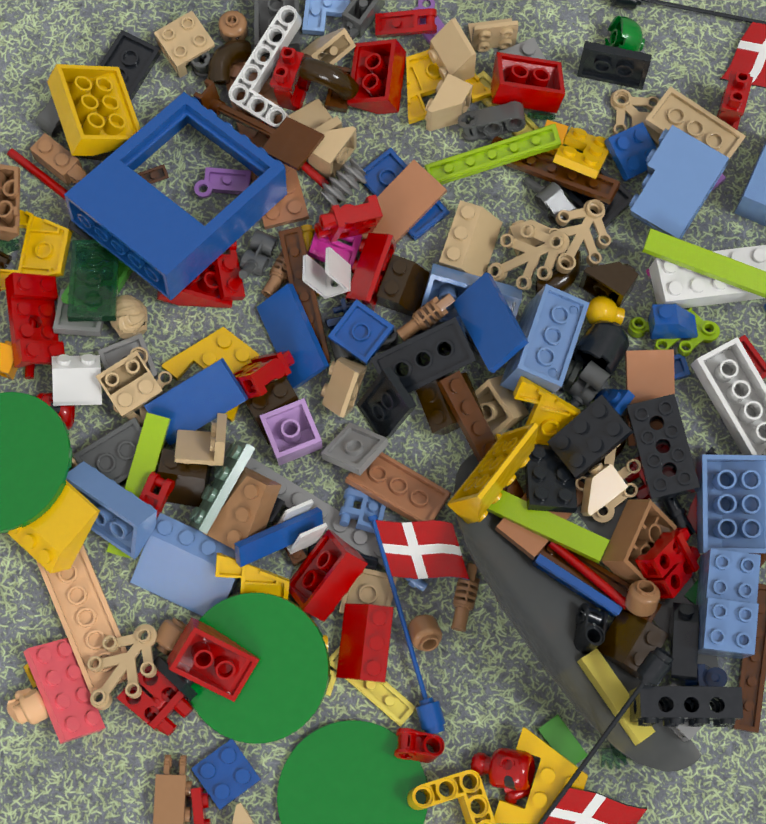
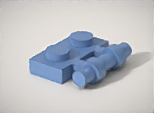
[339,484,386,534]

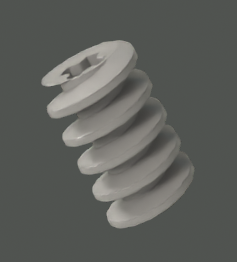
[319,158,368,207]

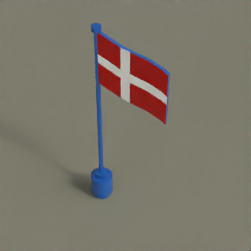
[368,515,469,734]

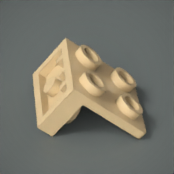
[154,11,215,78]
[468,18,519,52]
[289,99,342,132]
[174,413,227,466]

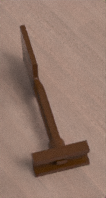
[193,79,325,171]

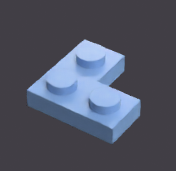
[302,0,351,36]

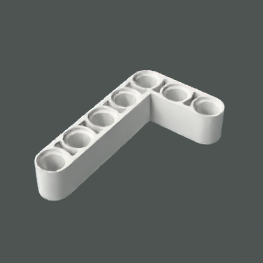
[229,5,302,129]

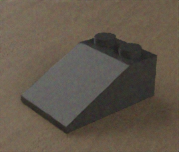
[254,0,301,57]

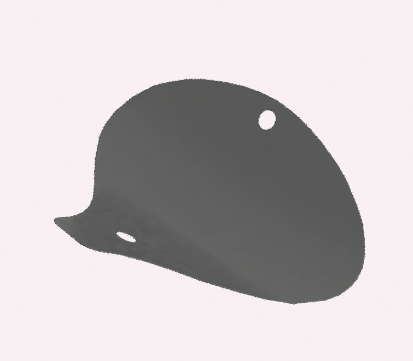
[453,453,718,772]

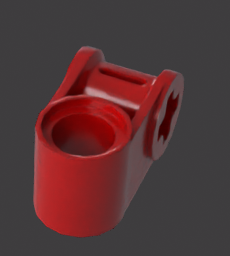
[394,728,445,763]

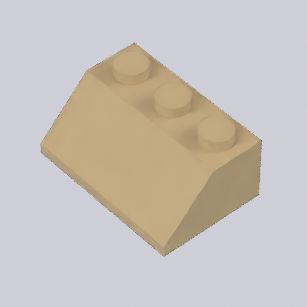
[439,200,503,277]

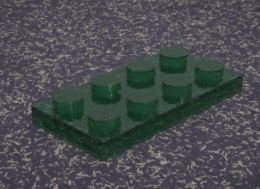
[67,240,119,322]

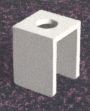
[302,247,351,299]
[278,499,328,554]

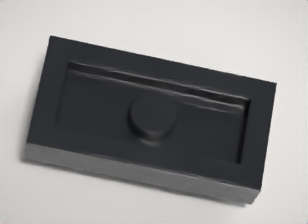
[153,656,198,701]

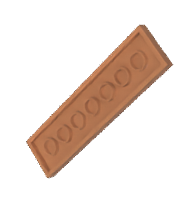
[226,56,309,230]

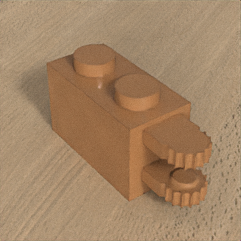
[30,133,87,186]
[153,755,193,824]

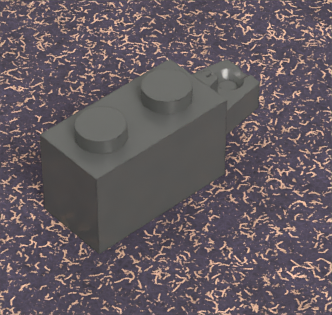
[340,0,385,40]

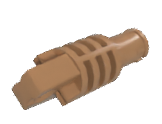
[261,251,288,298]
[396,293,455,342]
[451,563,480,632]

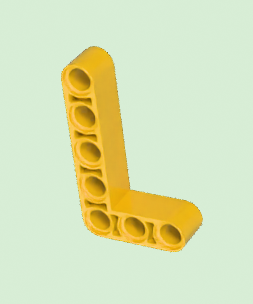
[407,770,496,824]

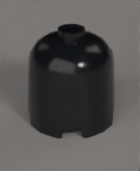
[572,320,629,379]

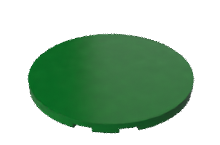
[0,392,72,534]
[191,592,330,744]
[277,720,427,824]

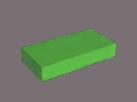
[537,715,587,765]

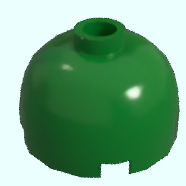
[605,16,645,52]

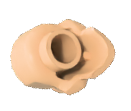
[7,688,49,725]

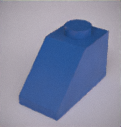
[648,304,698,339]

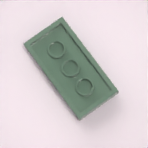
[189,440,255,534]

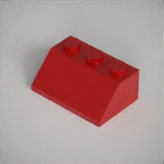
[347,39,406,114]
[491,52,565,113]
[344,233,397,311]
[289,529,368,622]
[336,603,394,683]

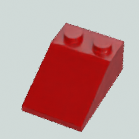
[157,263,233,308]
[167,617,259,702]

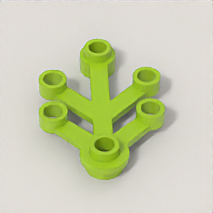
[628,303,720,357]

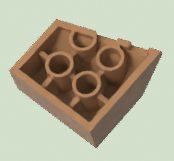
[0,164,20,241]
[202,467,281,550]
[601,499,677,601]

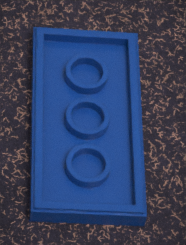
[361,147,450,241]
[453,272,529,373]
[256,284,329,389]
[144,358,248,446]

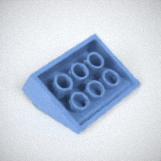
[696,454,766,554]
[130,513,240,616]

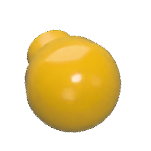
[586,296,625,325]

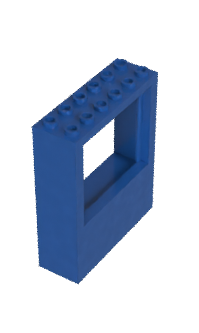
[64,92,287,300]

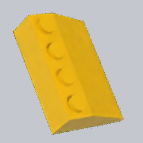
[47,64,141,156]
[447,423,538,524]
[8,480,100,574]

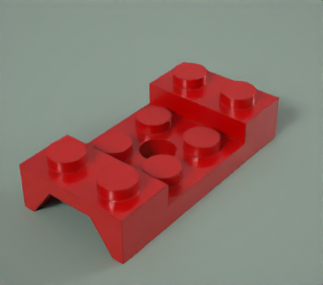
[5,272,65,368]

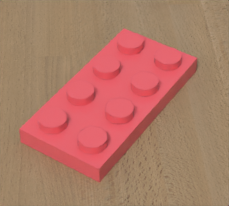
[23,638,106,744]

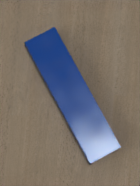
[234,507,323,567]
[532,554,623,617]

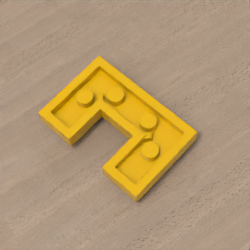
[553,127,609,179]

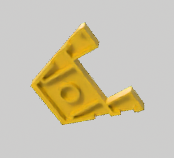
[406,49,491,124]
[0,210,72,290]
[161,327,260,422]
[495,376,581,445]
[215,553,289,600]
[494,727,588,824]

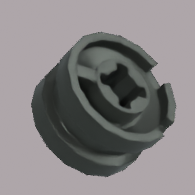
[562,358,583,392]

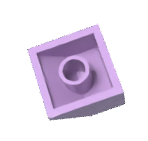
[260,398,323,466]

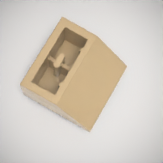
[424,73,473,131]
[96,350,163,418]

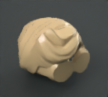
[107,294,148,339]

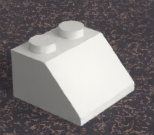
[51,354,102,406]

